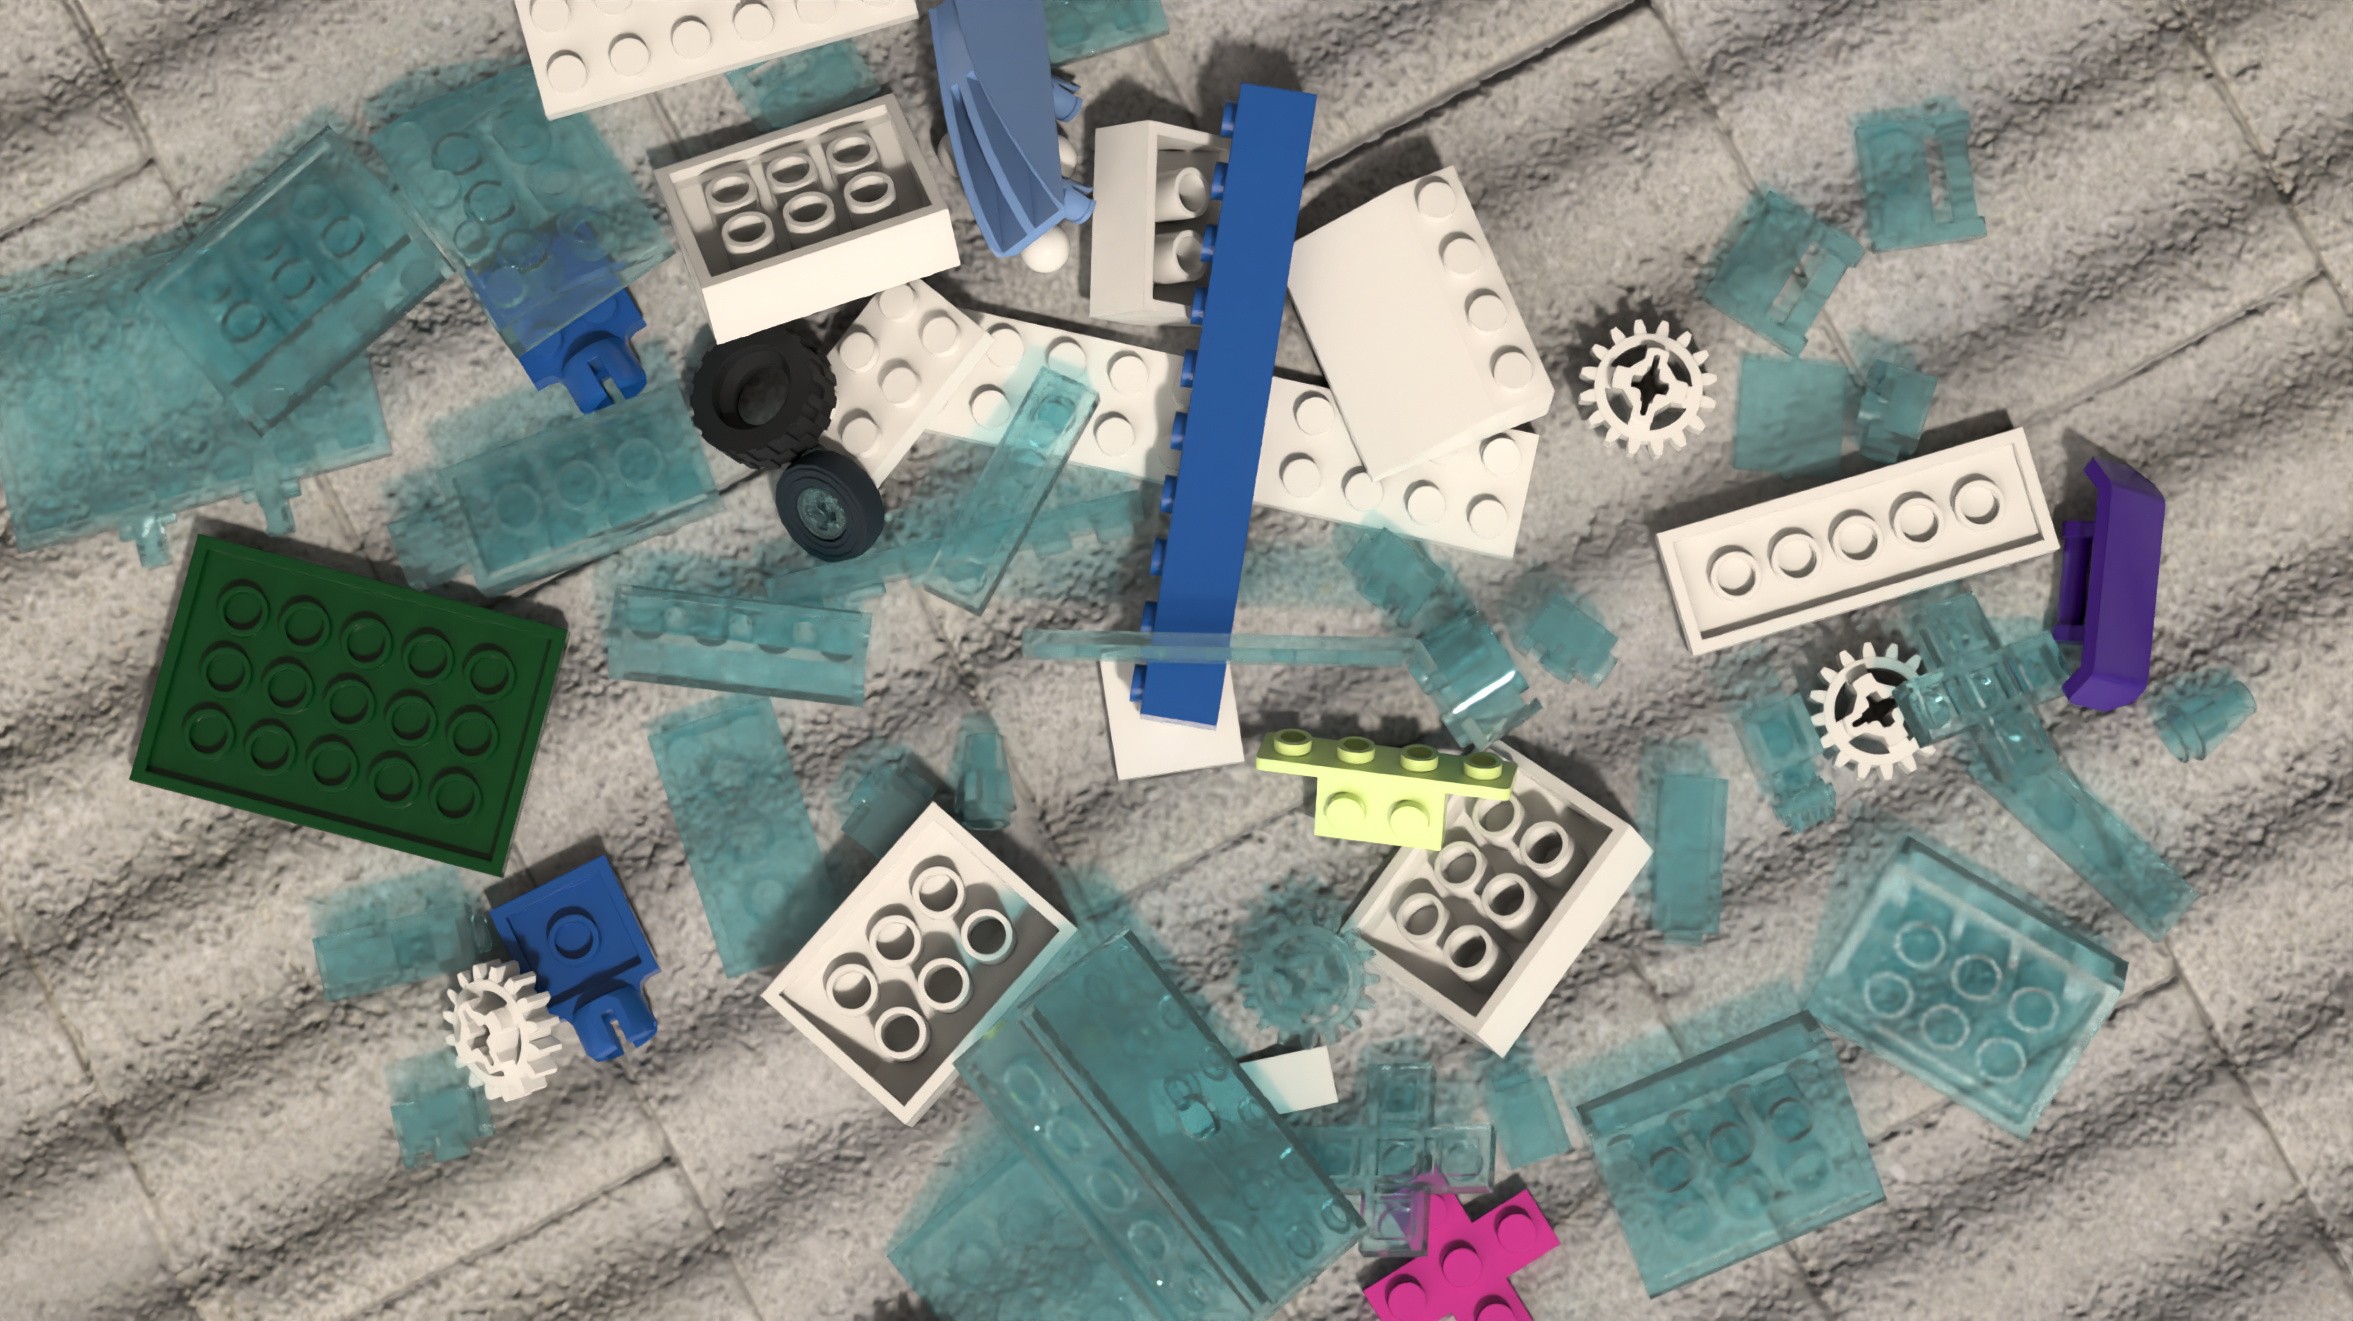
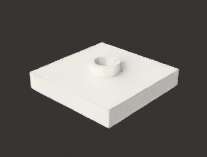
[1099,646,1245,782]

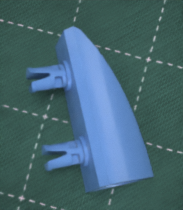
[928,0,1096,258]

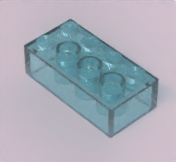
[435,381,728,599]

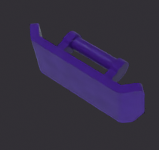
[2050,456,2165,712]

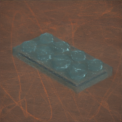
[647,696,840,980]

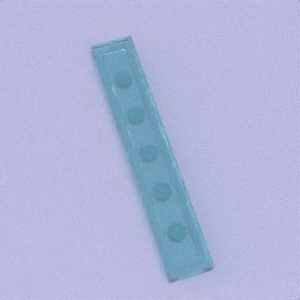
[1022,629,1416,668]

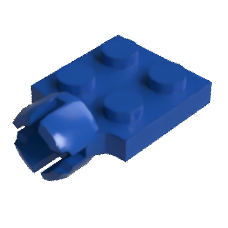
[472,217,647,418]
[489,855,662,1062]

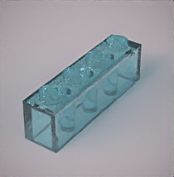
[607,583,873,708]

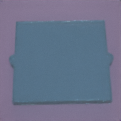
[1733,357,1848,480]

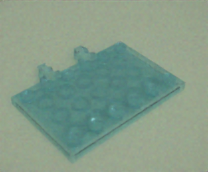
[0,209,394,571]

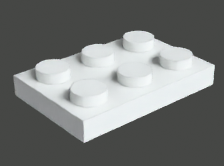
[818,278,996,489]

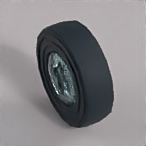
[775,450,885,563]

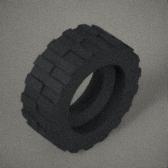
[690,324,837,470]

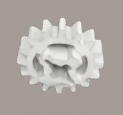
[1578,319,1717,459]
[1805,642,1947,782]
[443,958,562,1102]

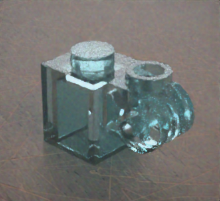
[1732,692,1837,835]

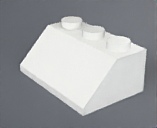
[1089,120,1232,327]

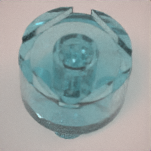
[1404,602,1544,752]

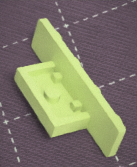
[1255,729,1518,851]

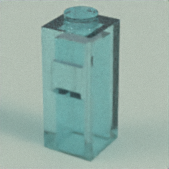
[1649,775,1729,947]
[312,902,492,1003]

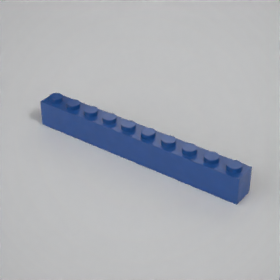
[1129,83,1317,731]

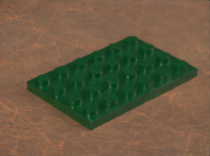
[129,534,571,879]

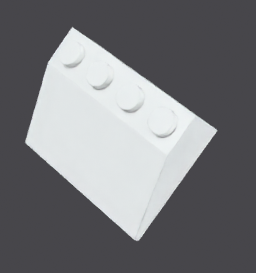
[653,93,961,345]
[1287,165,1555,482]
[1336,731,1654,1058]
[760,802,1082,1128]

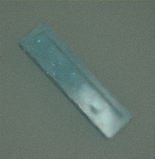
[922,365,1101,617]
[1963,722,2201,944]

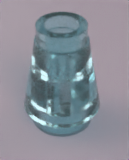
[2157,680,2257,763]
[953,733,1017,830]

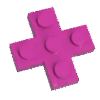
[1362,1168,1561,1321]

